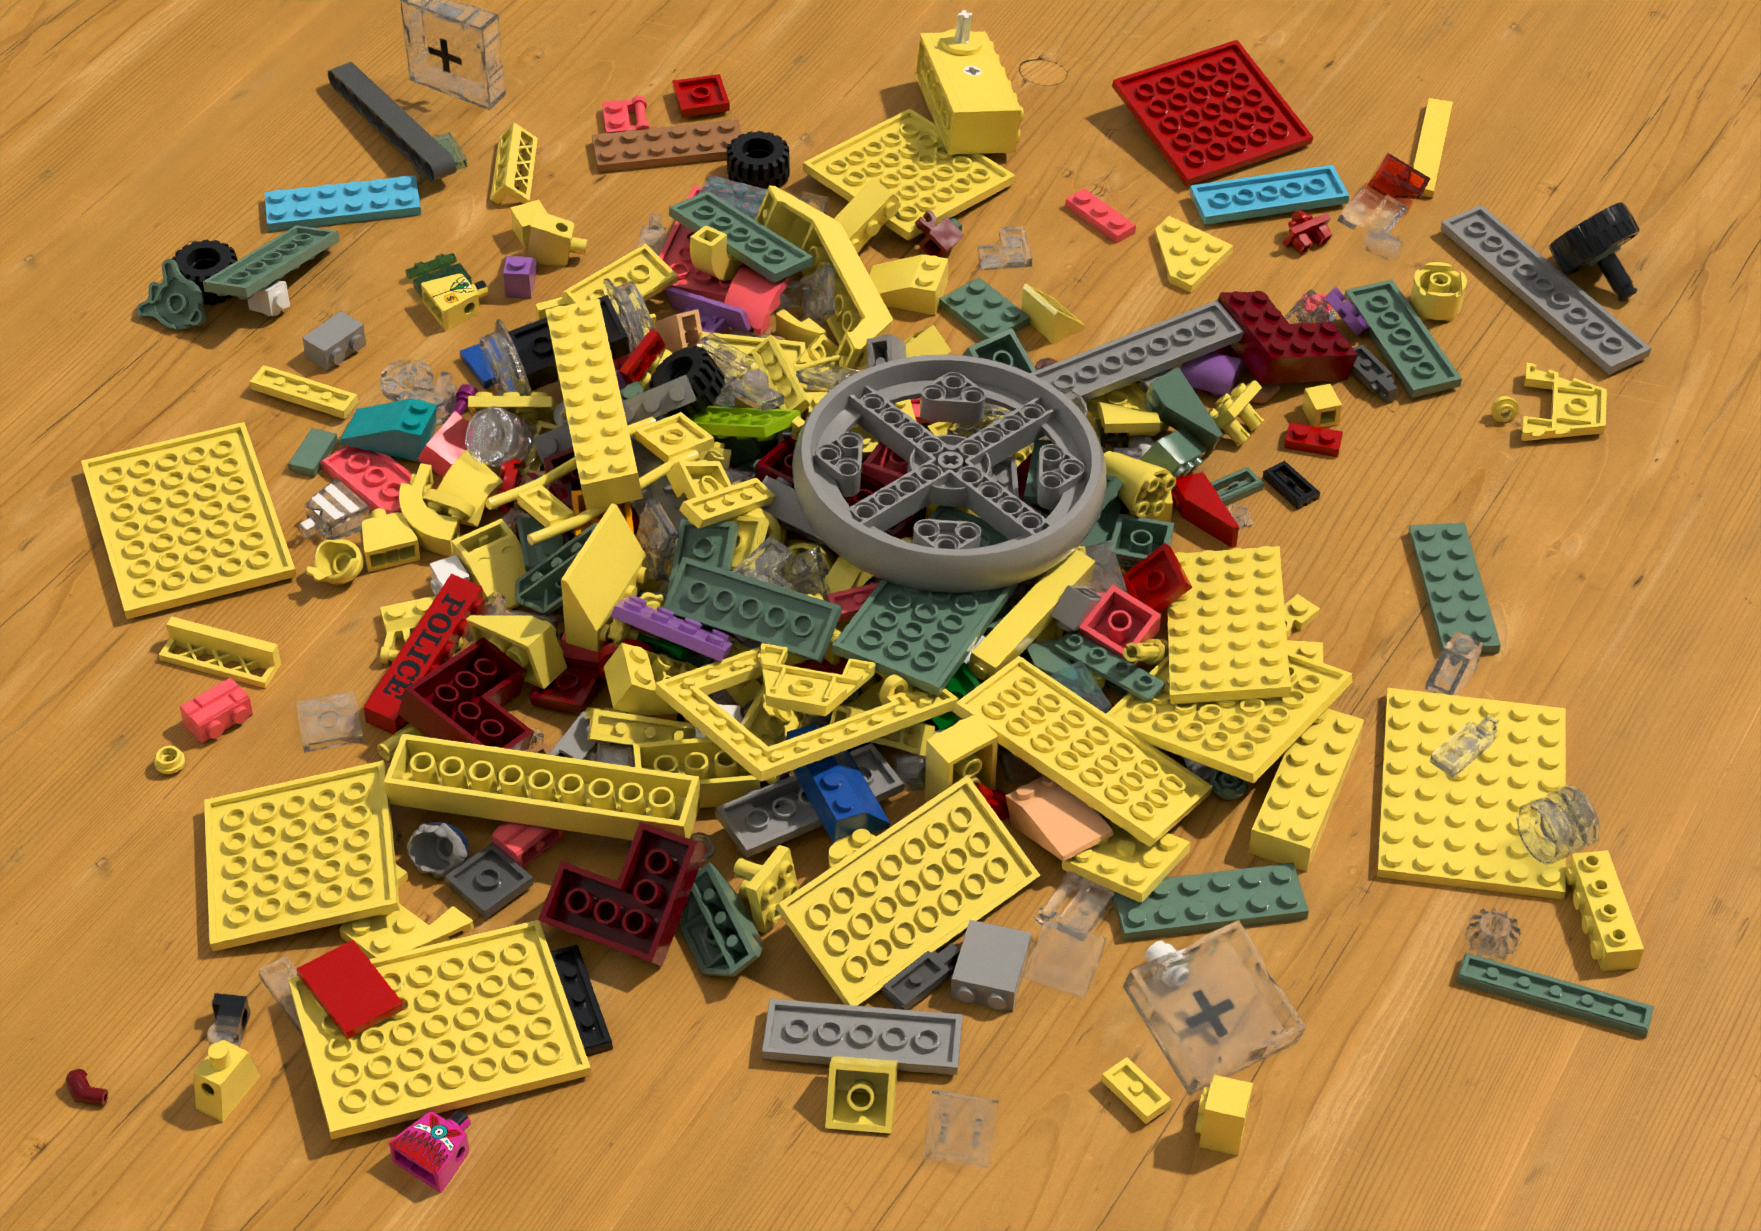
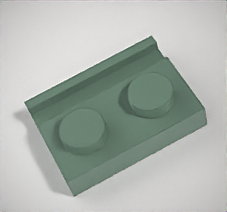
[517,515,564,572]

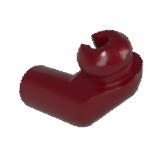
[66,1069,108,1106]

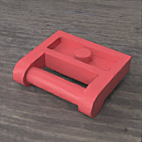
[602,95,650,133]

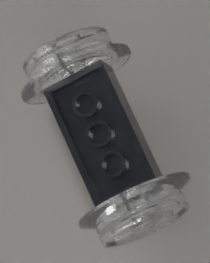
[479,278,655,396]

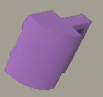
[1181,351,1246,398]

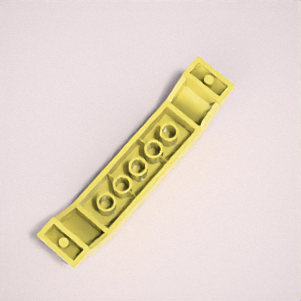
[755,185,893,382]

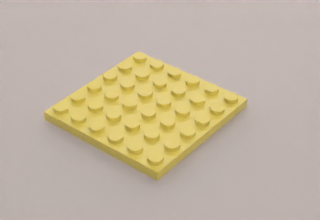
[803,108,1015,241]
[1106,651,1353,783]
[204,760,400,952]

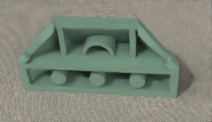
[515,522,598,616]
[680,862,764,976]

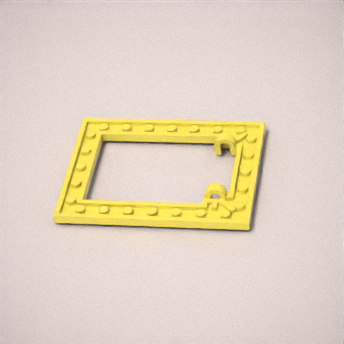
[655,620,959,782]

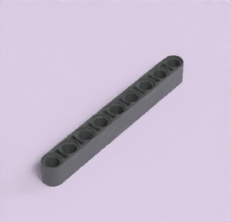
[328,62,457,182]

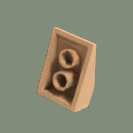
[1005,774,1114,862]

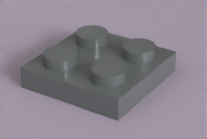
[444,842,534,919]

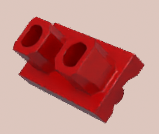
[1283,210,1332,254]

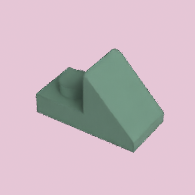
[719,432,778,466]

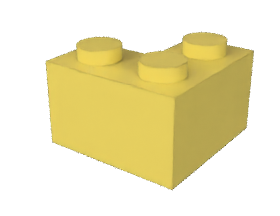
[1195,1075,1253,1156]

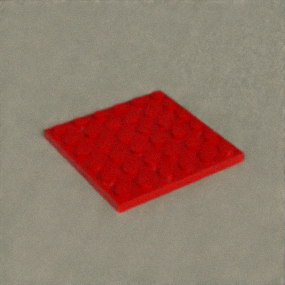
[1112,40,1313,187]

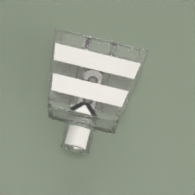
[299,479,370,540]

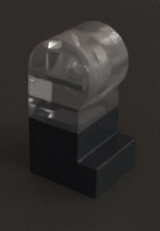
[207,993,251,1048]

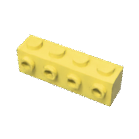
[1565,850,1644,972]

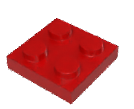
[672,74,730,118]
[1121,543,1193,613]

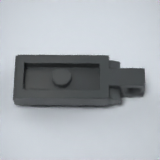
[1351,344,1398,403]
[882,943,960,1010]

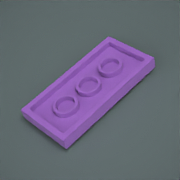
[611,596,735,662]

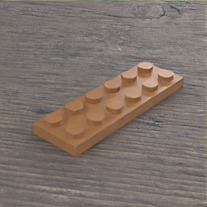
[592,119,742,173]

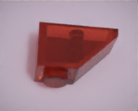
[1367,153,1431,199]

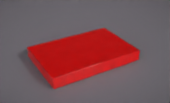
[296,940,404,1039]

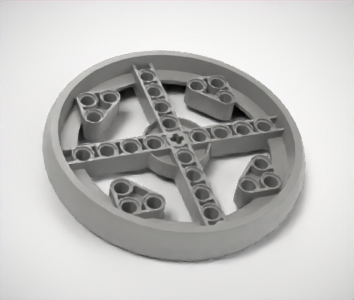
[792,355,1107,593]

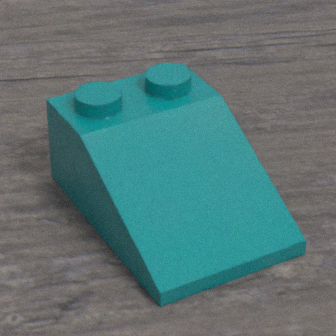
[340,399,437,462]

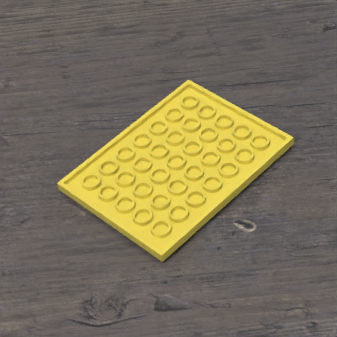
[81,422,297,619]
[1377,688,1566,900]
[288,920,591,1140]

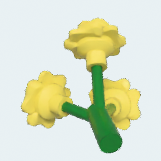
[608,592,688,660]

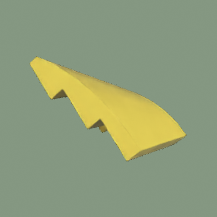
[1097,402,1160,436]
[437,450,503,527]

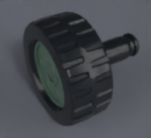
[1549,202,1640,301]

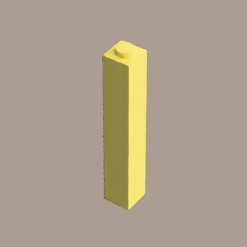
[968,549,1095,681]

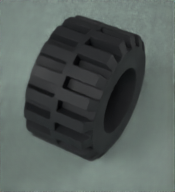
[727,131,790,194]
[172,240,238,305]
[649,346,725,417]

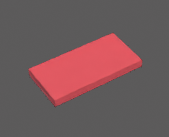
[320,446,412,514]

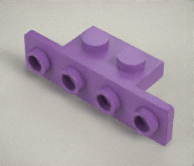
[665,286,751,334]

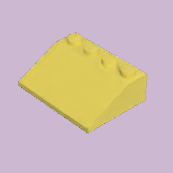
[561,503,649,652]

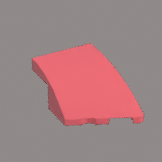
[724,267,790,335]

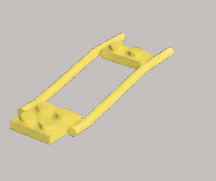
[485,412,714,545]

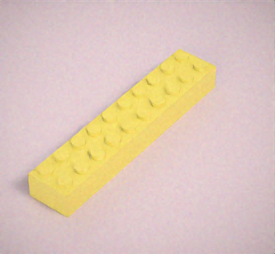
[545,299,643,511]
[384,734,702,840]

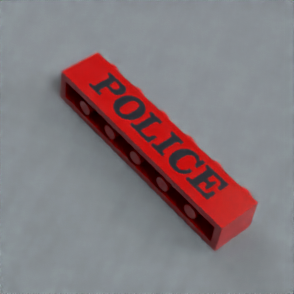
[364,573,485,734]

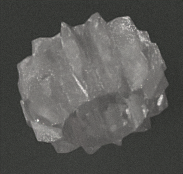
[1465,907,1521,960]

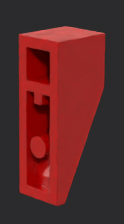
[1171,472,1239,548]

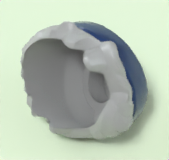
[407,822,469,878]

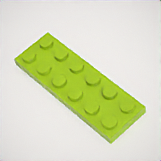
[663,406,802,441]

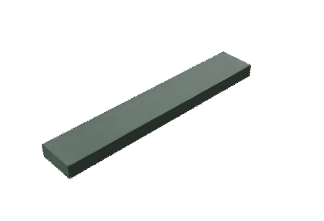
[1456,952,1654,1038]

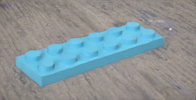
[1189,165,1349,225]
[264,176,421,232]

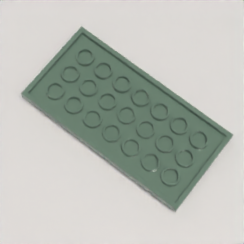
[832,505,1020,696]

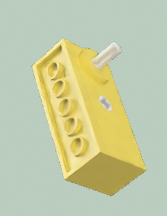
[915,10,1024,155]

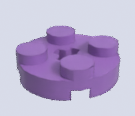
[1324,287,1370,336]

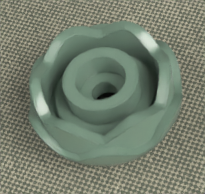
[1210,770,1248,800]

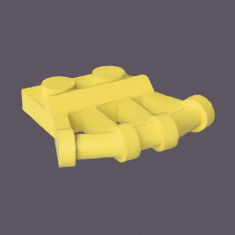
[380,595,464,664]

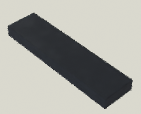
[550,944,613,1056]

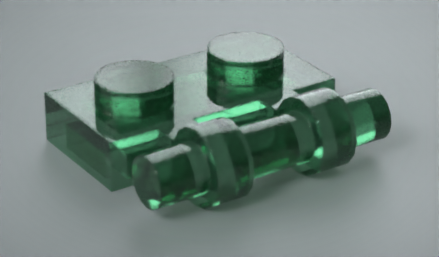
[405,253,472,299]

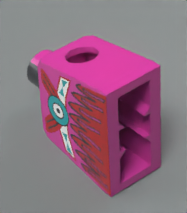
[389,1110,471,1193]

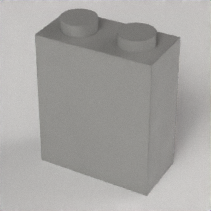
[951,920,1032,1012]

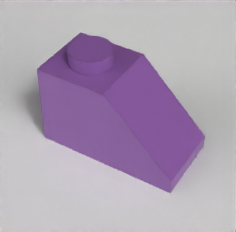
[503,256,538,298]

